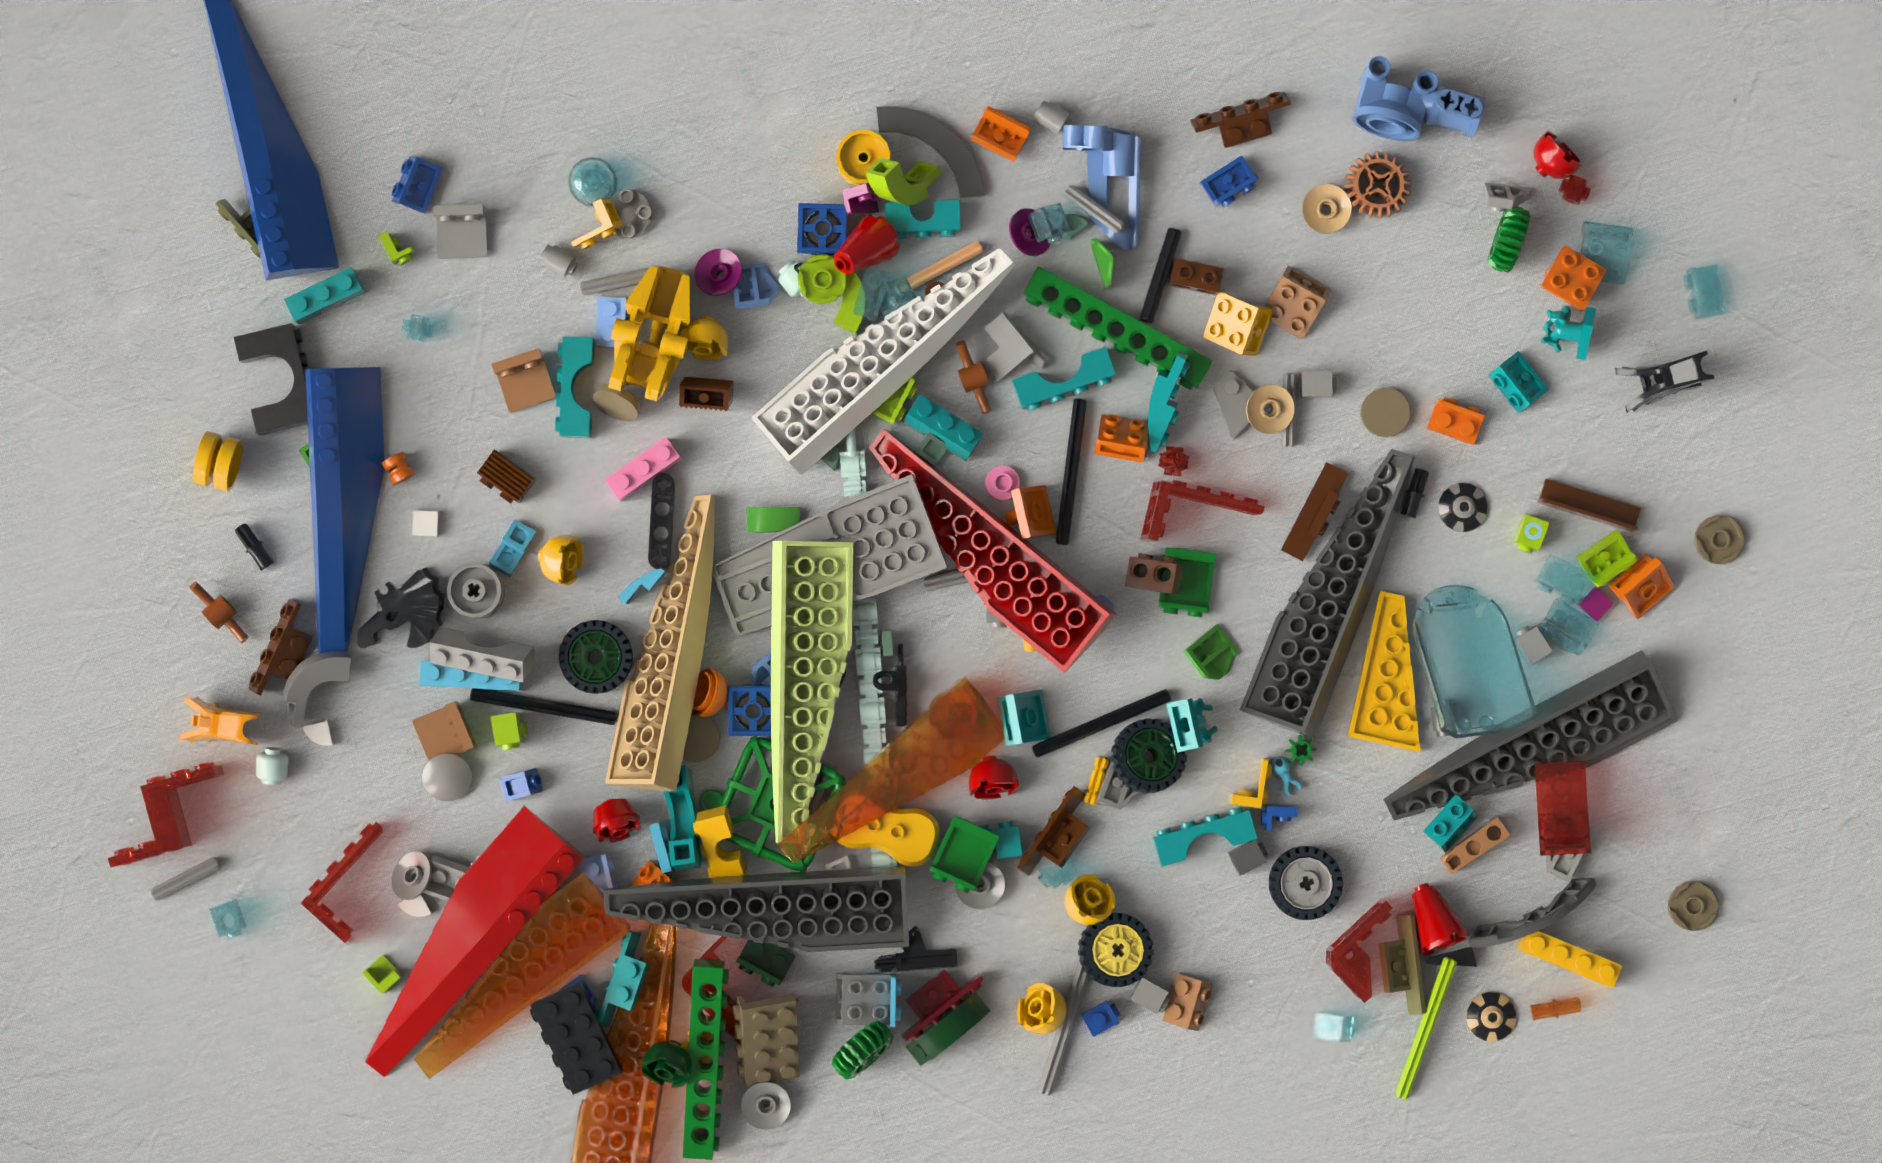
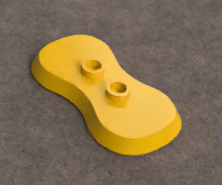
[830,790,940,866]

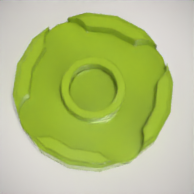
[798,255,847,305]

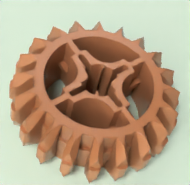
[1344,151,1412,219]

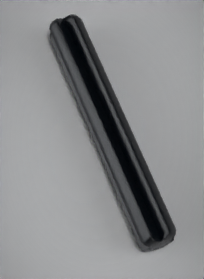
[1140,228,1182,323]

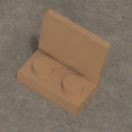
[1265,266,1331,339]
[491,348,556,413]
[413,701,477,761]

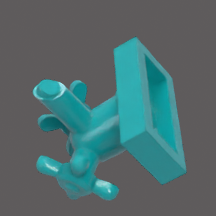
[1541,306,1596,360]
[1167,698,1218,752]

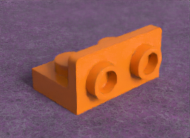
[1426,397,1486,445]

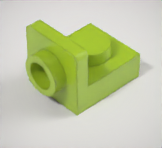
[378,231,416,265]

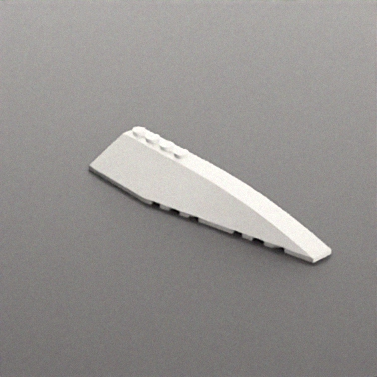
[751,248,1015,475]

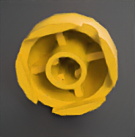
[680,316,728,361]
[538,535,584,586]
[1064,874,1116,926]
[1017,983,1067,1034]

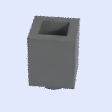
[1228,840,1268,876]

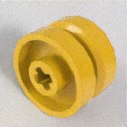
[836,130,891,186]
[193,431,243,492]

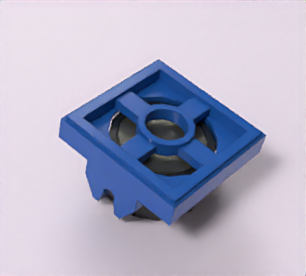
[797,203,848,256]
[728,684,771,736]

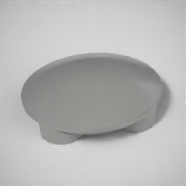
[609,188,653,238]
[422,753,472,801]

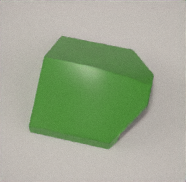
[1090,238,1117,290]
[1184,624,1238,680]

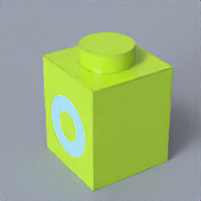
[1513,514,1550,554]

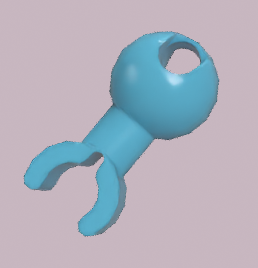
[1271,757,1301,796]

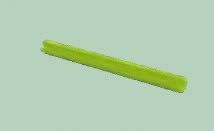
[1395,957,1457,1099]

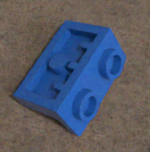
[392,156,443,214]

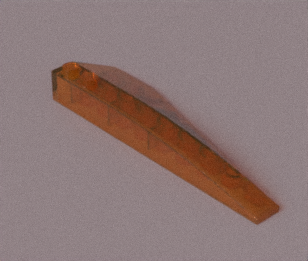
[777,677,1004,863]
[414,872,631,1079]

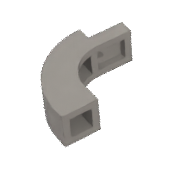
[283,651,351,727]

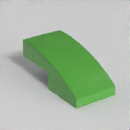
[746,507,800,533]

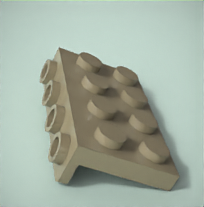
[733,994,800,1086]

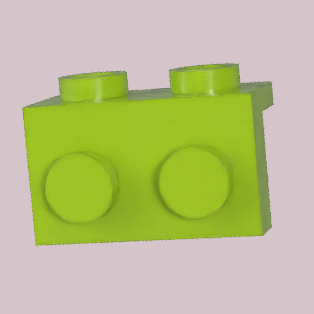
[871,377,918,425]
[1576,530,1638,587]

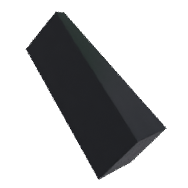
[1425,947,1477,967]

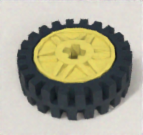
[1078,913,1154,987]

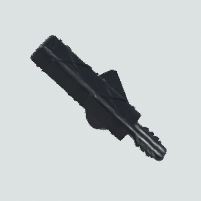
[873,643,907,727]
[874,926,958,973]

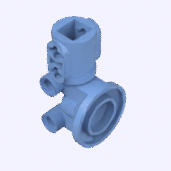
[1352,56,1485,141]

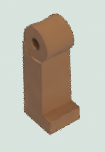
[1440,816,1511,873]

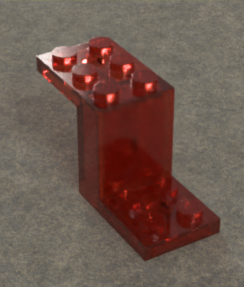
[108,762,224,868]

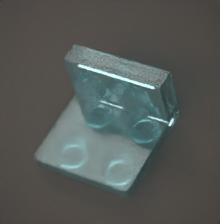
[1580,221,1635,285]

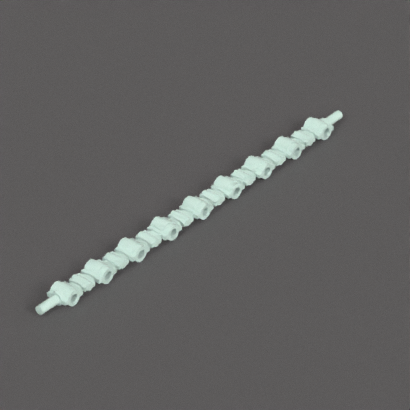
[840,428,898,868]

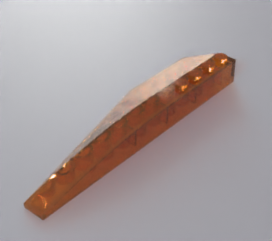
[570,923,677,1163]

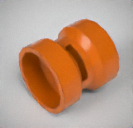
[381,452,415,485]

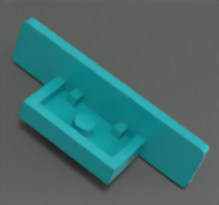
[597,930,650,1027]

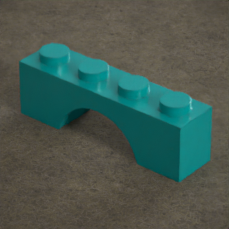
[555,337,595,438]
[1012,346,1116,412]
[663,765,702,871]
[1152,807,1258,867]

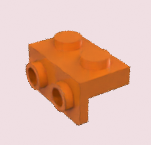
[970,106,1031,162]

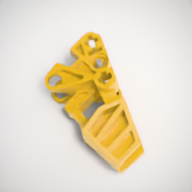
[608,265,690,401]

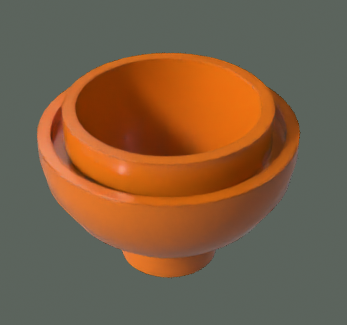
[692,668,728,717]

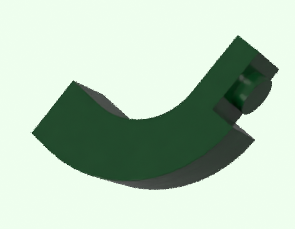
[905,992,991,1066]

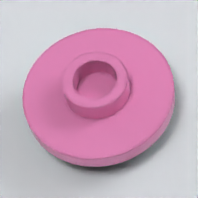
[985,466,1020,500]

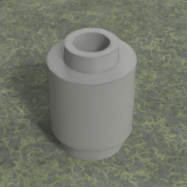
[1034,100,1072,135]
[539,244,578,278]

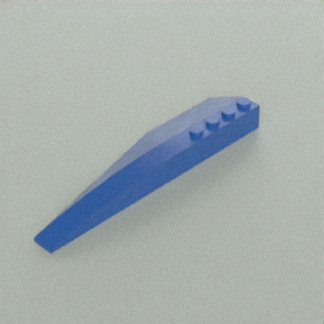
[203,0,339,281]

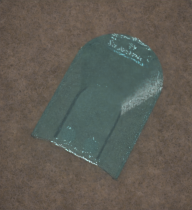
[1413,585,1537,739]

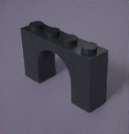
[234,323,309,435]

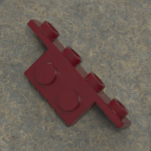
[901,969,984,1042]

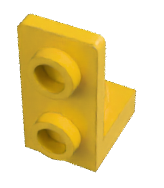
[571,199,623,249]
[1230,758,1272,808]

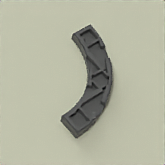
[876,106,985,198]
[1468,878,1597,948]

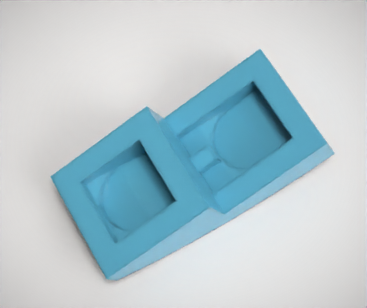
[489,519,536,577]
[618,568,667,604]

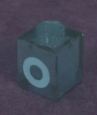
[1028,203,1070,244]

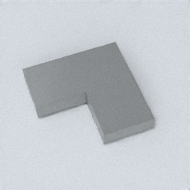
[982,312,1036,382]

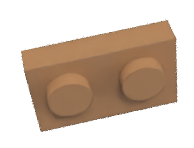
[1162,973,1212,1031]

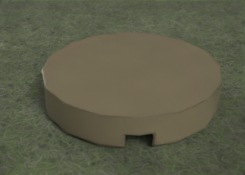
[592,384,641,421]
[1360,388,1410,438]
[1694,515,1745,565]
[683,713,720,762]
[1668,881,1718,931]

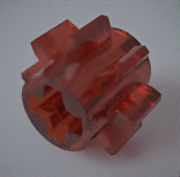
[1558,175,1591,205]
[1158,446,1190,476]

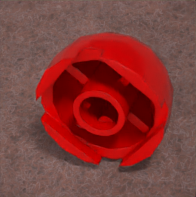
[1533,131,1582,179]
[969,756,1019,800]

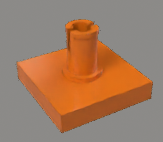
[1005,485,1056,539]

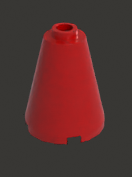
[834,214,900,274]
[1412,883,1470,955]

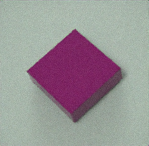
[1578,587,1614,622]

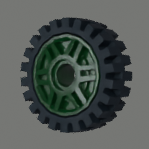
[558,620,633,694]
[1111,718,1187,794]

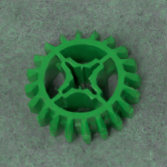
[1488,206,1530,273]
[832,1021,894,1080]

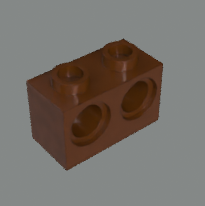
[1169,258,1224,296]
[1125,553,1184,595]

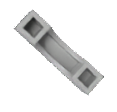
[429,627,534,683]

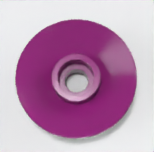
[1009,208,1052,256]
[694,248,742,296]

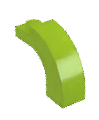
[866,158,941,205]
[810,256,866,335]

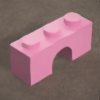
[605,437,682,502]

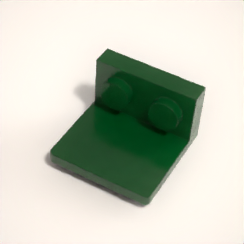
[736,940,796,987]

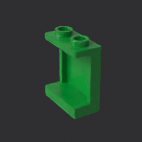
[1158,547,1216,617]
[929,815,1000,893]

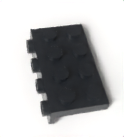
[530,981,623,1095]

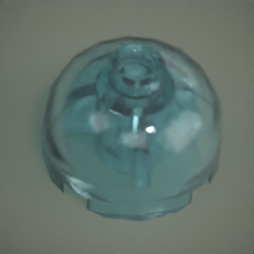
[568,157,618,207]

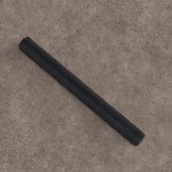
[1056,398,1087,545]
[470,688,617,725]
[1032,689,1171,757]

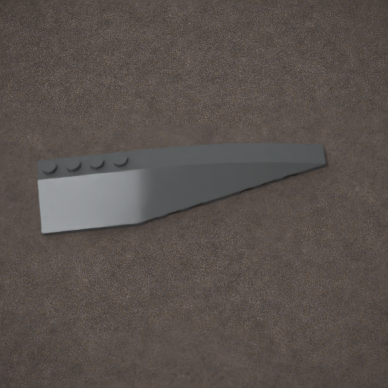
[1240,449,1415,739]
[1383,650,1678,820]
[603,866,909,952]

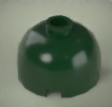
[640,1040,692,1088]

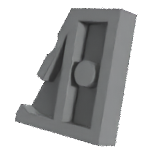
[1483,183,1532,211]
[1096,761,1140,811]

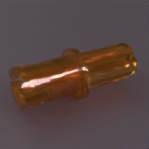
[1530,997,1581,1021]

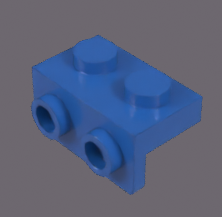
[1200,155,1259,208]

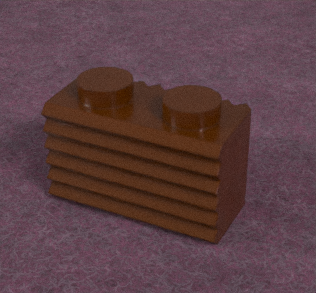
[679,377,734,412]
[477,449,537,504]

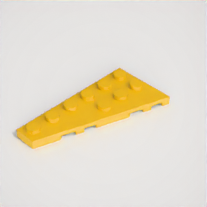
[1347,591,1421,753]

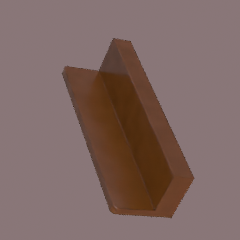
[1538,479,1641,532]

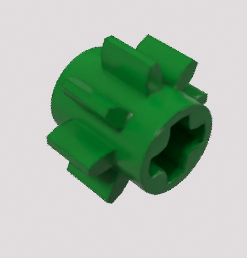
[1285,735,1317,766]

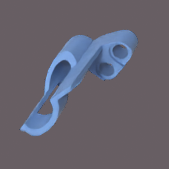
[1063,125,1141,250]

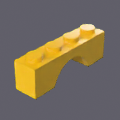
[1516,931,1622,989]

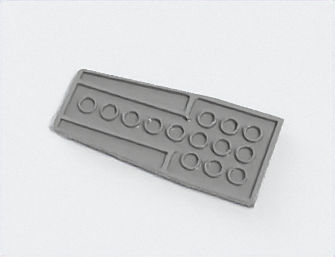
[712,474,948,635]

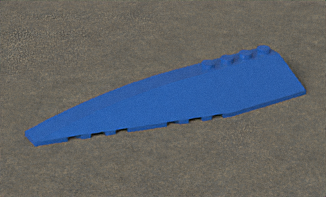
[305,367,385,653]

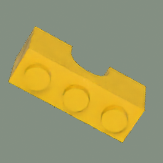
[693,805,748,878]

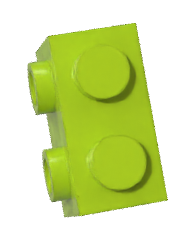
[491,712,528,750]

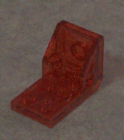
[1534,761,1591,856]
[1326,899,1392,1003]

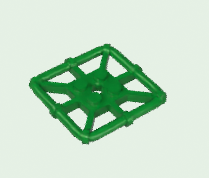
[719,736,846,872]

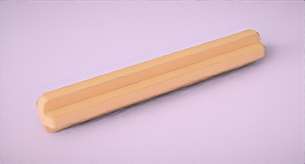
[893,241,983,297]

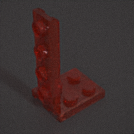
[1140,480,1265,542]
[300,822,383,945]

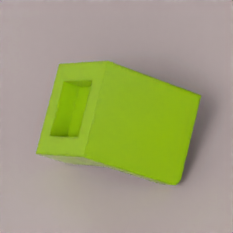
[362,955,403,994]

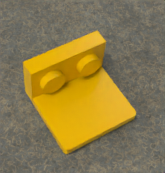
[1203,292,1273,356]

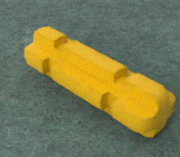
[1084,756,1109,805]

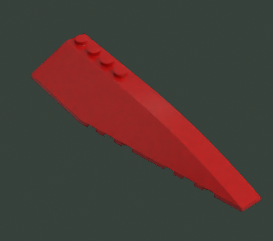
[869,429,1117,673]
[365,805,583,1077]

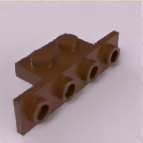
[1190,92,1291,148]
[1281,462,1348,562]
[249,599,313,696]
[1017,786,1090,875]

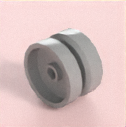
[447,563,505,619]

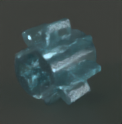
[401,314,434,342]

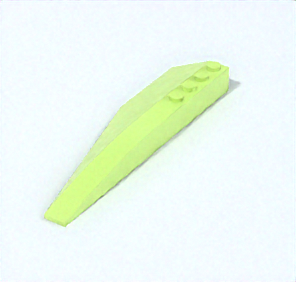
[771,541,853,843]

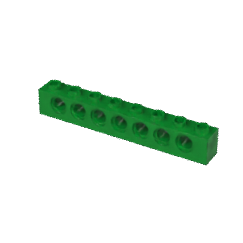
[1023,266,1212,390]
[682,959,729,1160]

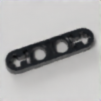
[648,473,675,569]

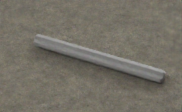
[1038,958,1089,1095]

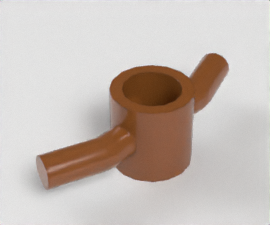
[956,340,992,414]
[190,582,249,643]

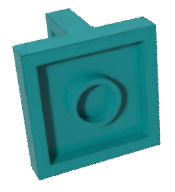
[997,689,1051,746]

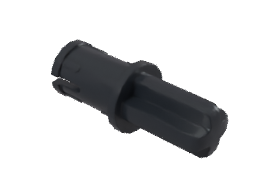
[1400,468,1429,519]
[235,523,274,571]

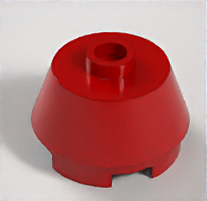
[593,798,641,843]

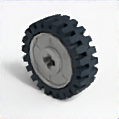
[1269,846,1343,920]

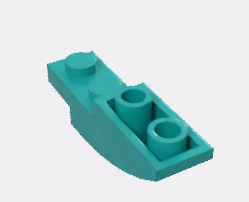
[1148,351,1190,452]

